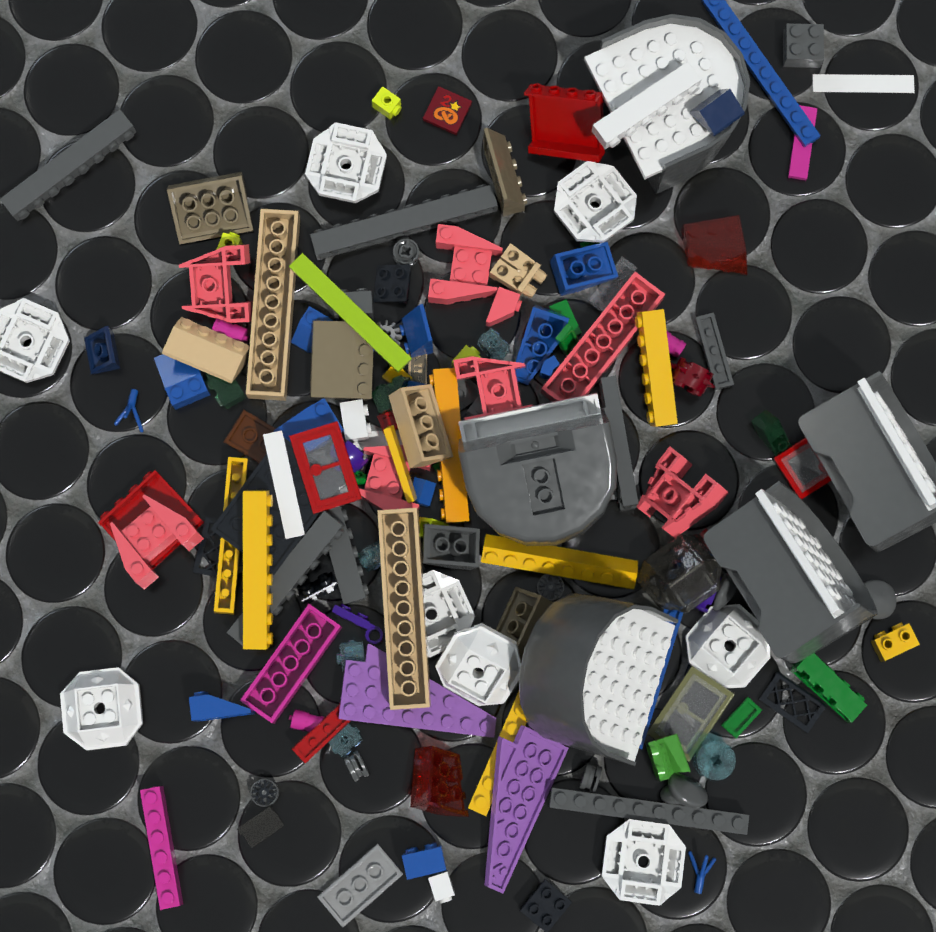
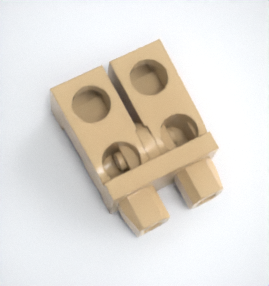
[489,243,547,298]

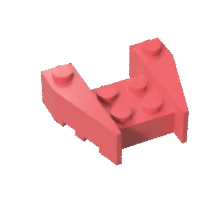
[428,224,503,305]
[179,244,253,323]
[453,356,533,420]
[359,445,431,510]
[637,447,729,538]
[110,495,204,590]

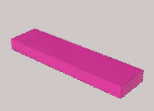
[788,105,817,181]

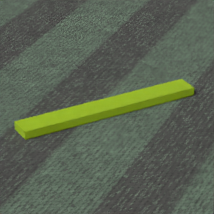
[289,253,412,373]

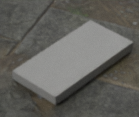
[318,844,403,927]

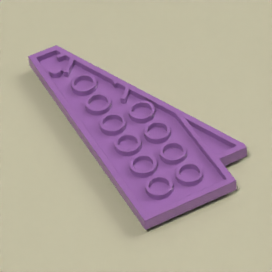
[338,644,496,738]
[484,725,569,893]

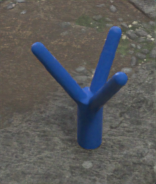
[114,389,144,433]
[688,851,716,894]

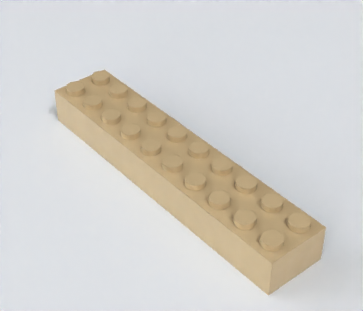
[246,209,300,401]
[377,508,431,710]

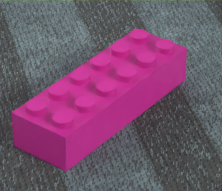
[240,604,342,724]

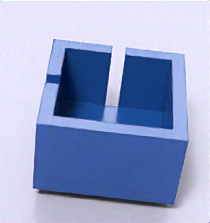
[402,842,447,880]

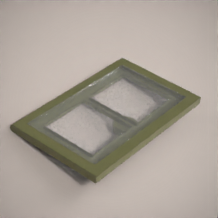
[647,666,735,762]

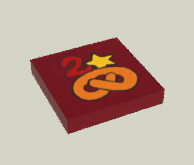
[423,86,472,135]

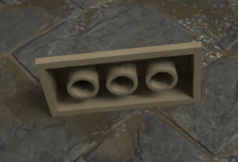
[496,587,553,661]

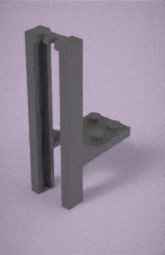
[598,375,639,511]

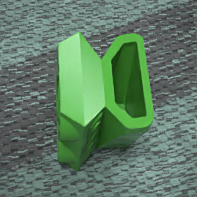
[645,734,691,781]

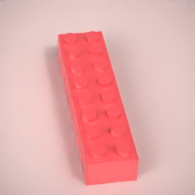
[541,272,665,402]

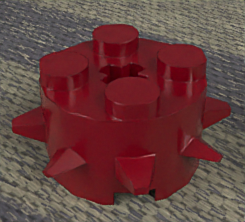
[671,357,715,397]

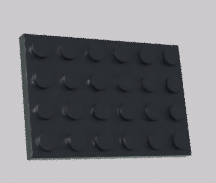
[211,438,343,575]

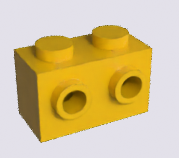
[870,622,920,662]

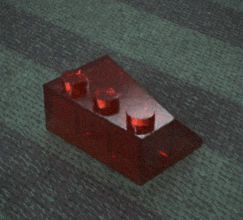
[681,215,747,275]
[410,746,469,817]

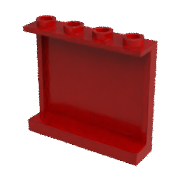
[524,83,605,163]
[98,470,204,569]

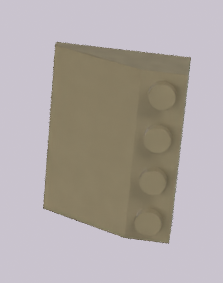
[483,128,527,217]
[167,172,253,245]
[310,321,373,401]

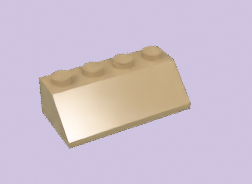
[162,317,250,384]
[388,384,453,469]

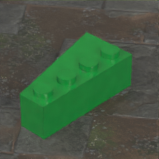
[790,653,867,723]

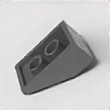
[422,524,480,570]

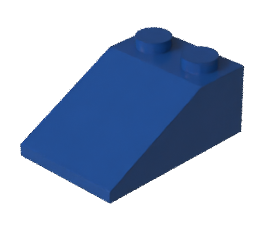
[550,241,618,296]
[399,304,433,358]
[154,354,210,410]
[273,398,344,455]
[189,691,255,722]

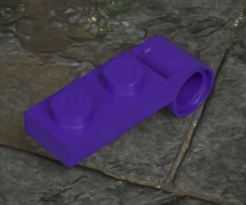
[332,604,384,645]

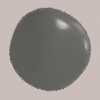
[713,567,737,611]
[864,580,897,619]
[660,773,708,808]

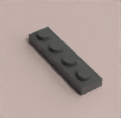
[695,312,734,390]

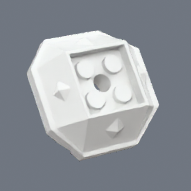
[305,122,387,203]
[554,161,637,243]
[0,298,70,383]
[423,570,475,658]
[685,604,770,688]
[435,623,522,706]
[60,667,143,750]
[601,819,686,906]

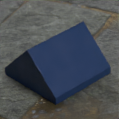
[690,89,745,136]
[84,326,121,374]

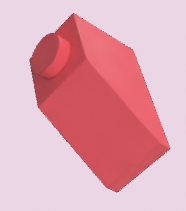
[486,287,522,327]

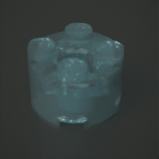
[694,741,736,781]

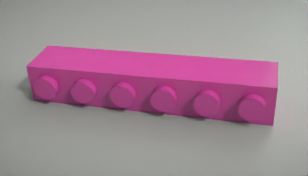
[140,786,183,910]

